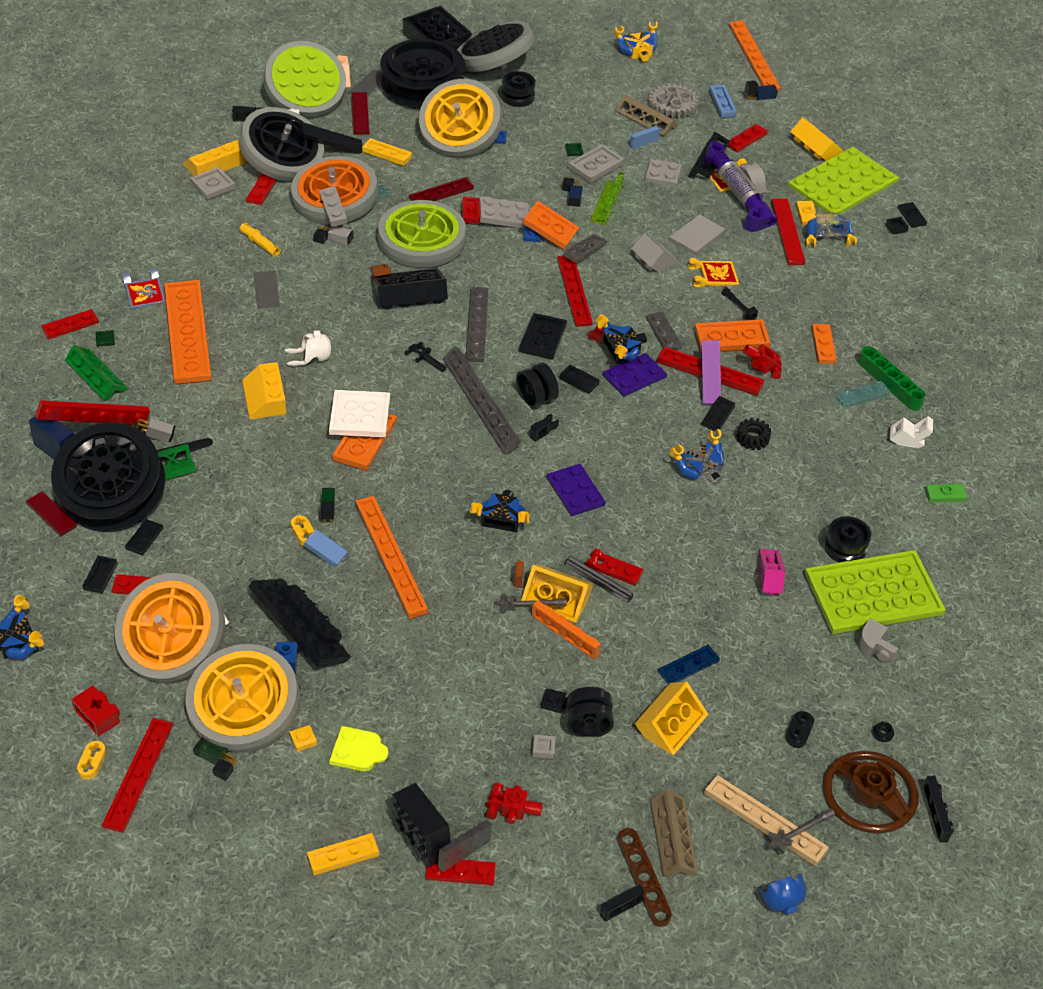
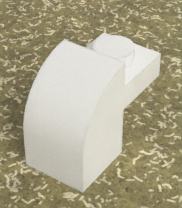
[890,416,933,448]

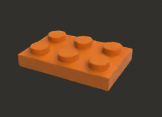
[522,201,579,249]

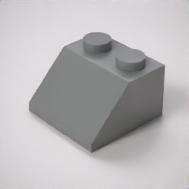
[631,233,681,272]

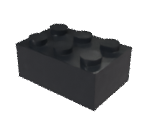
[391,783,451,867]

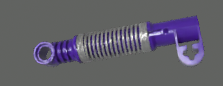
[704,141,778,232]

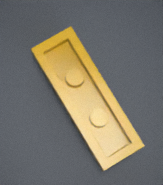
[362,138,412,166]
[307,833,379,876]

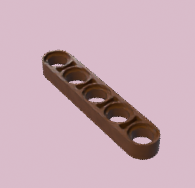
[618,828,672,927]

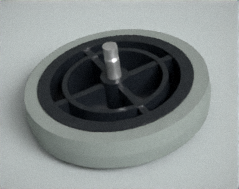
[457,21,534,72]
[239,107,324,181]

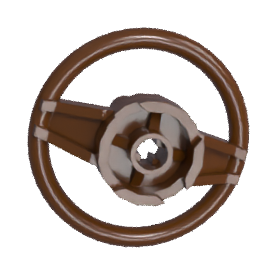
[823,751,919,833]

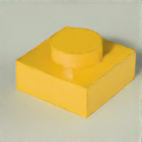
[289,725,317,752]

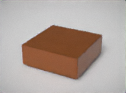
[370,264,391,277]
[514,561,524,588]

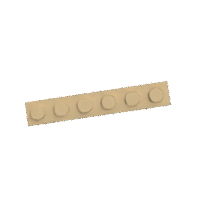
[704,775,829,867]

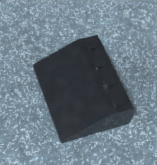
[403,5,472,49]
[370,268,448,309]

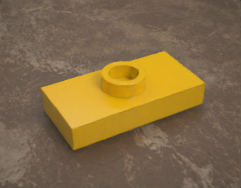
[796,201,818,225]

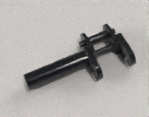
[404,342,447,372]

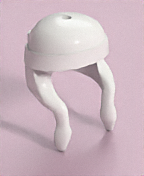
[285,330,331,367]

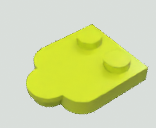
[329,726,388,771]

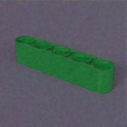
[858,346,926,411]

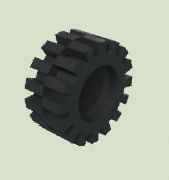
[737,418,771,450]

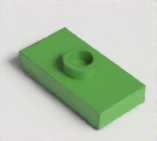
[925,484,967,502]

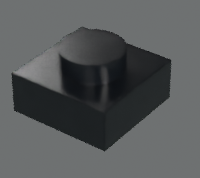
[886,217,909,234]

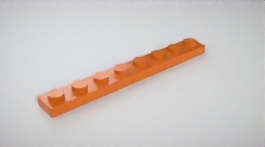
[729,21,781,92]
[356,496,428,619]

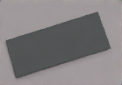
[348,69,383,97]
[253,271,280,309]

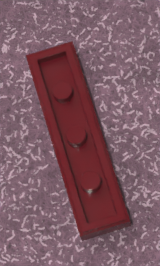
[352,92,370,135]
[409,177,474,201]

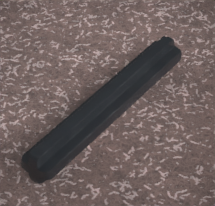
[565,556,633,603]

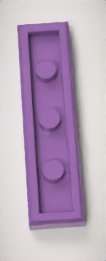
[702,340,721,406]

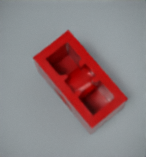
[71,685,120,737]

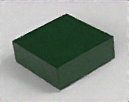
[565,143,584,156]
[96,330,115,347]

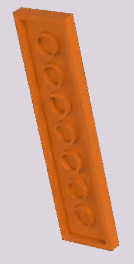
[164,280,211,384]

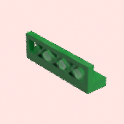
[65,345,128,401]
[122,444,196,480]

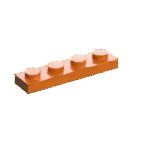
[532,600,601,660]

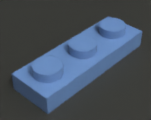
[710,85,737,118]

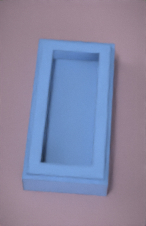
[629,126,659,149]
[303,530,348,567]

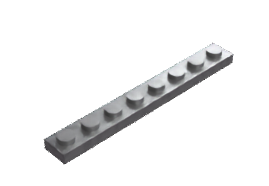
[443,346,521,454]

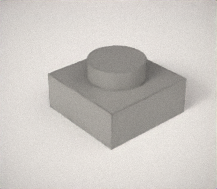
[532,734,556,759]

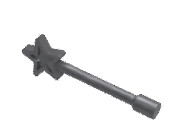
[494,593,567,614]
[768,808,835,854]

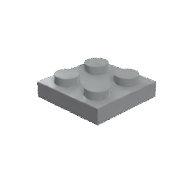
[645,159,682,187]
[190,167,236,200]

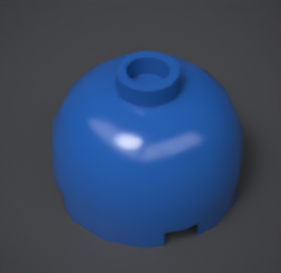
[759,874,807,915]

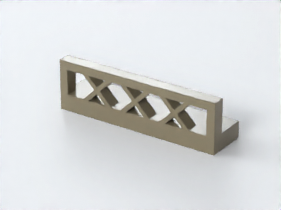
[616,94,678,137]
[651,789,698,878]

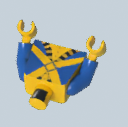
[613,21,658,62]

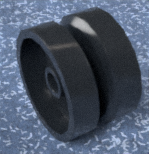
[501,71,536,107]
[516,362,559,409]
[824,516,871,563]
[566,687,614,737]

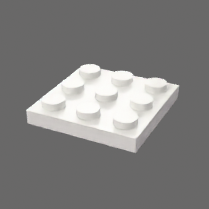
[329,390,390,437]

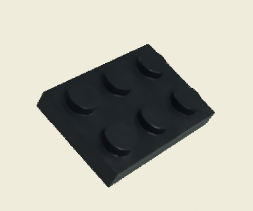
[519,313,567,359]

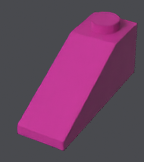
[759,549,785,595]

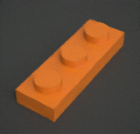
[812,324,837,364]

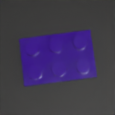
[602,353,667,397]
[546,464,606,517]

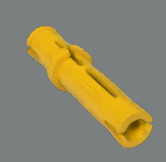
[239,222,281,257]

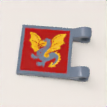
[122,267,166,309]

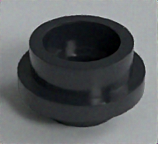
[873,722,894,742]

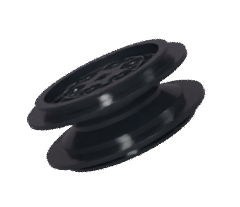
[380,39,465,108]
[51,423,166,532]

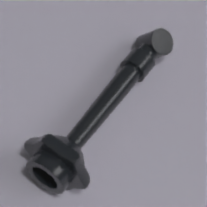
[721,287,758,320]

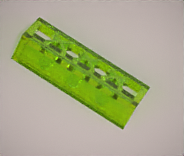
[591,172,624,225]

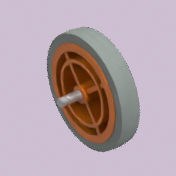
[291,156,378,224]

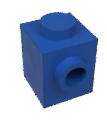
[276,641,298,674]

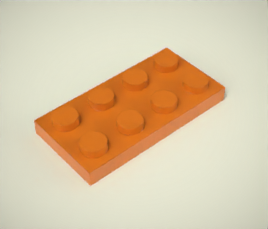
[694,320,771,352]
[332,414,397,471]

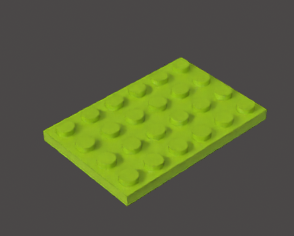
[787,147,900,218]
[805,550,946,634]

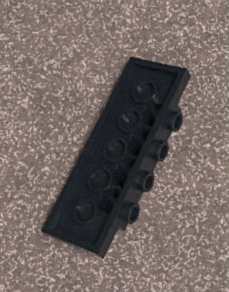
[249,578,351,666]

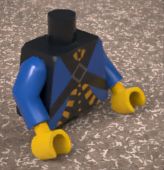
[596,314,647,365]
[470,490,530,533]
[0,595,44,660]

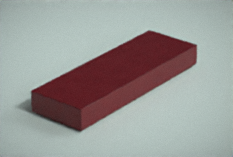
[26,491,77,537]

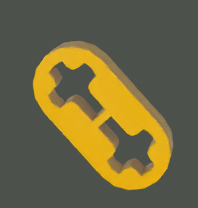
[291,515,314,547]
[77,741,106,780]

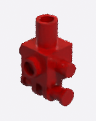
[743,344,782,379]
[486,783,543,824]

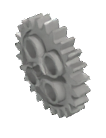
[649,83,699,119]

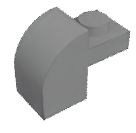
[740,163,766,193]
[859,618,899,664]

